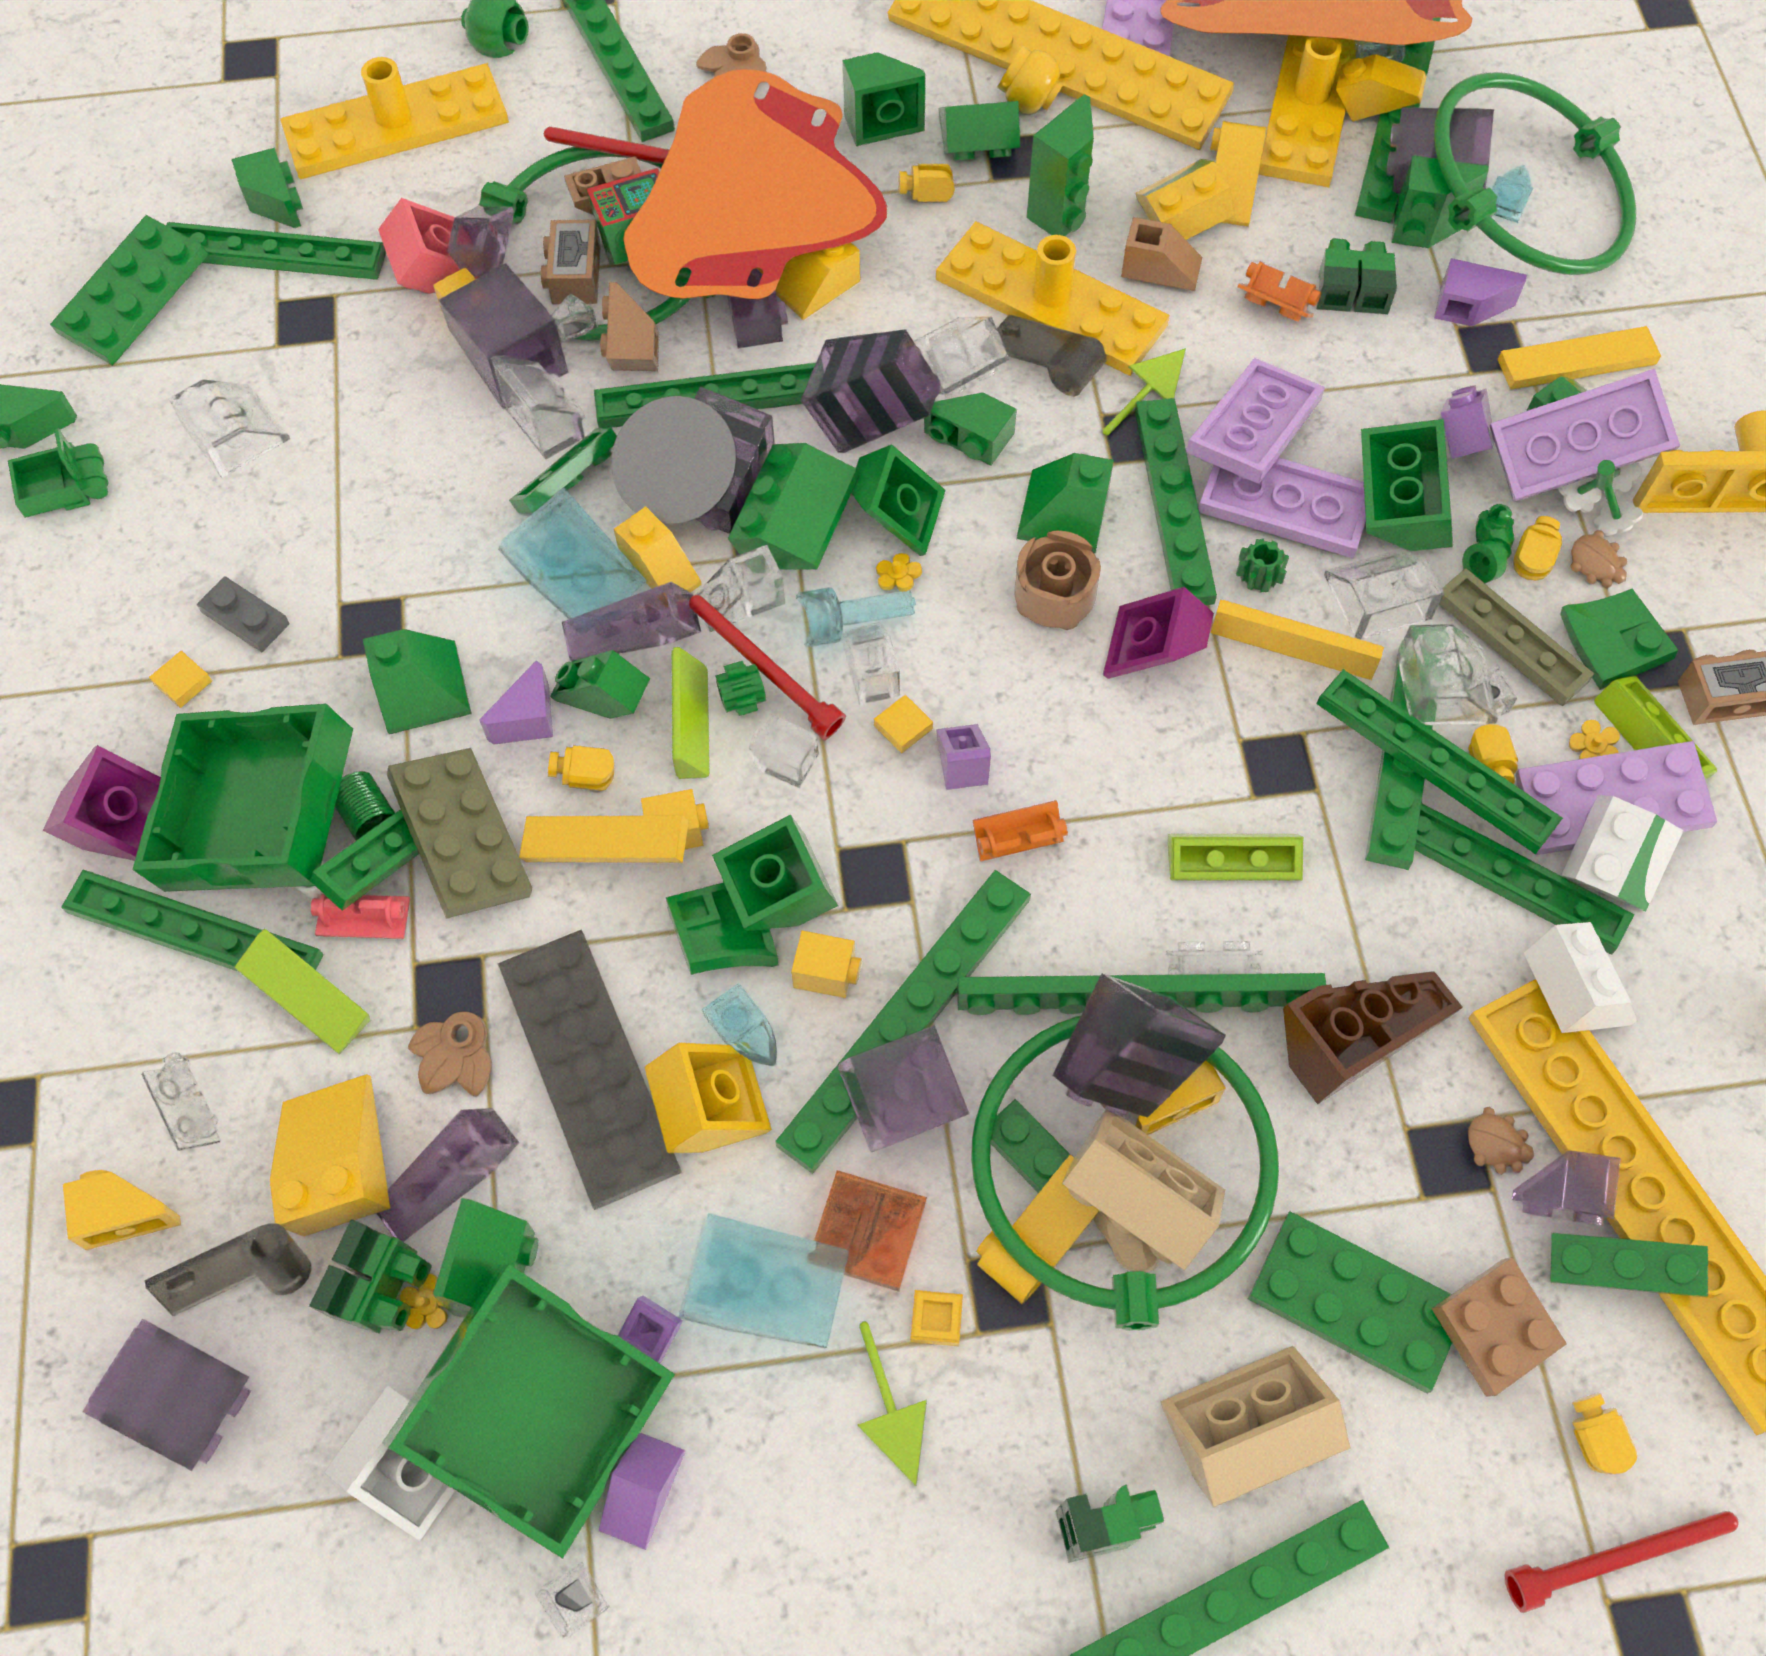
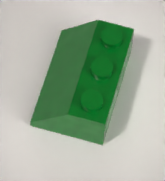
[1027,94,1094,236]
[1361,419,1453,551]
[728,443,860,570]

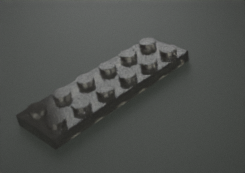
[498,929,682,1210]

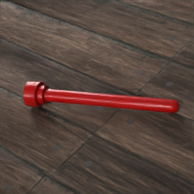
[543,126,669,164]
[689,595,846,740]
[1504,1511,1739,1613]

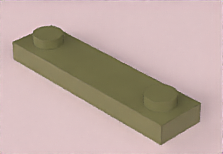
[1435,568,1594,706]

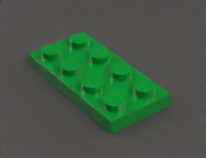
[50,215,208,365]
[1248,1211,1452,1394]

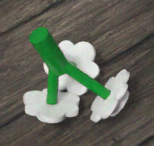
[1559,460,1643,536]

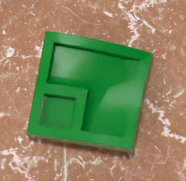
[1560,588,1678,690]
[666,882,778,975]

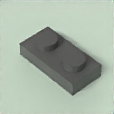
[197,576,290,652]

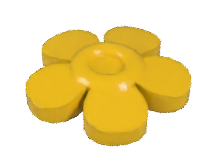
[876,553,922,591]
[1569,720,1620,759]
[400,1273,448,1330]

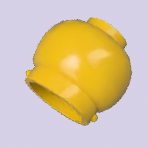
[997,45,1063,114]

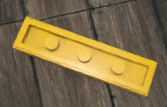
[1498,326,1661,390]
[1211,600,1384,680]
[519,815,689,863]

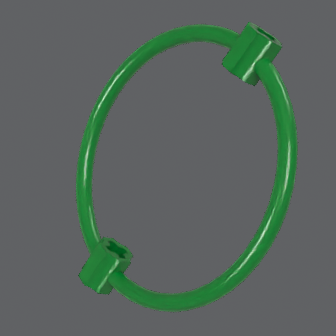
[1434,72,1636,275]
[479,147,716,340]
[971,991,1279,1331]

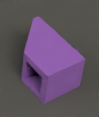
[1434,258,1527,327]
[1441,386,1494,459]

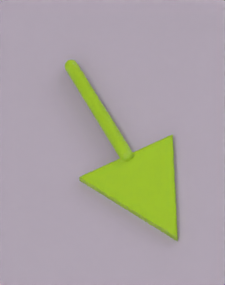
[1103,348,1186,436]
[858,1321,927,1486]

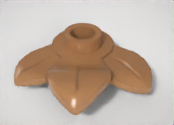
[696,33,766,77]
[408,1011,492,1097]

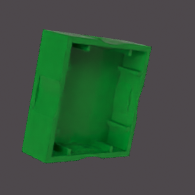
[132,703,353,892]
[382,1264,675,1559]

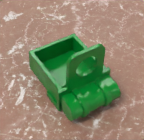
[8,428,108,518]

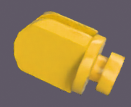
[898,164,955,202]
[1513,516,1562,581]
[1468,724,1518,784]
[548,745,614,791]
[1572,1393,1637,1474]

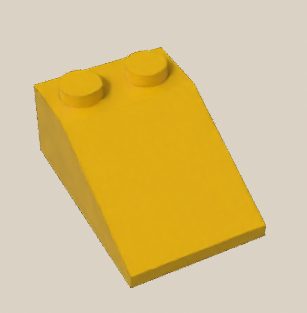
[270,1074,391,1236]

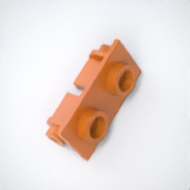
[1237,261,1322,322]
[972,800,1068,862]

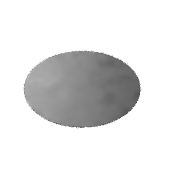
[611,396,736,524]

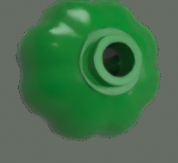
[461,0,529,58]

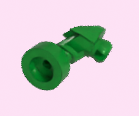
[1462,504,1515,584]

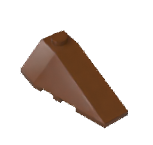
[1283,971,1463,1105]

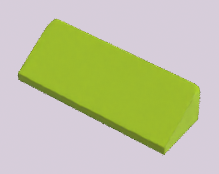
[671,647,710,779]
[1594,675,1718,780]
[1168,834,1304,880]
[234,928,371,1055]

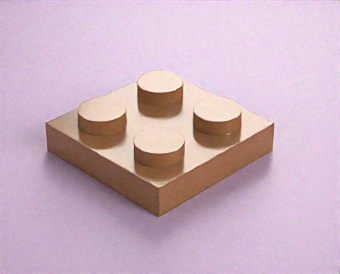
[1432,1257,1567,1397]

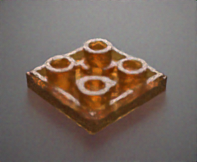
[808,1170,927,1292]

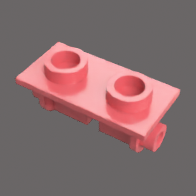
[311,894,410,939]

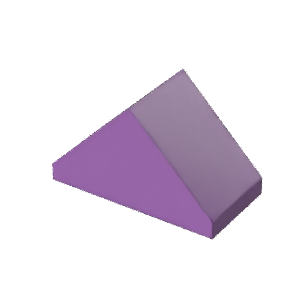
[479,661,553,744]
[936,724,991,790]
[598,1433,685,1550]

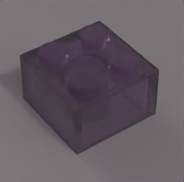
[837,1025,969,1152]

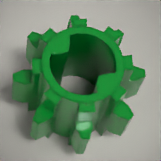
[1236,539,1289,592]
[715,660,766,716]

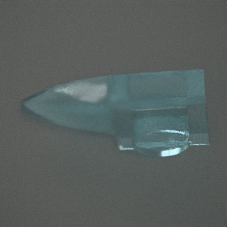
[1492,165,1534,223]
[702,983,777,1066]

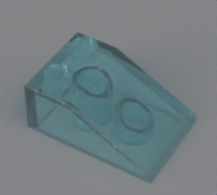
[498,488,647,634]
[678,1213,849,1348]

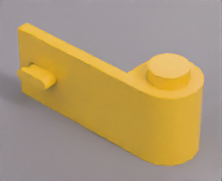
[1210,121,1266,227]
[976,1154,1100,1304]

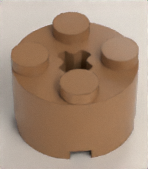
[1014,531,1101,630]

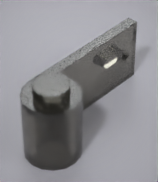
[984,315,1107,396]
[144,1223,311,1316]

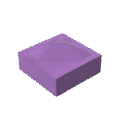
[618,1296,683,1363]

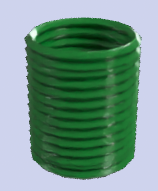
[335,771,395,840]

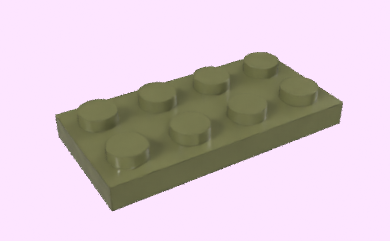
[387,748,532,919]

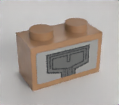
[541,220,601,304]
[1677,649,1766,725]

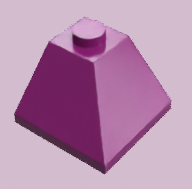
[1103,587,1214,679]
[43,745,161,861]

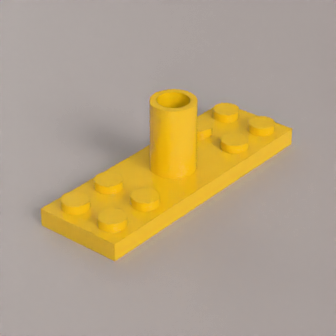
[1258,35,1359,187]
[280,57,509,179]
[936,221,1170,376]
[1633,410,1766,513]

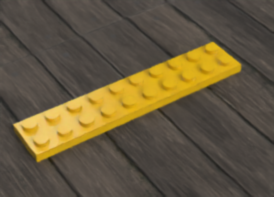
[887,0,1234,150]
[1468,979,1766,1436]

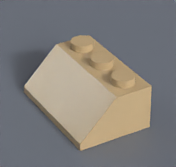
[1062,1107,1225,1271]
[1161,1346,1350,1507]

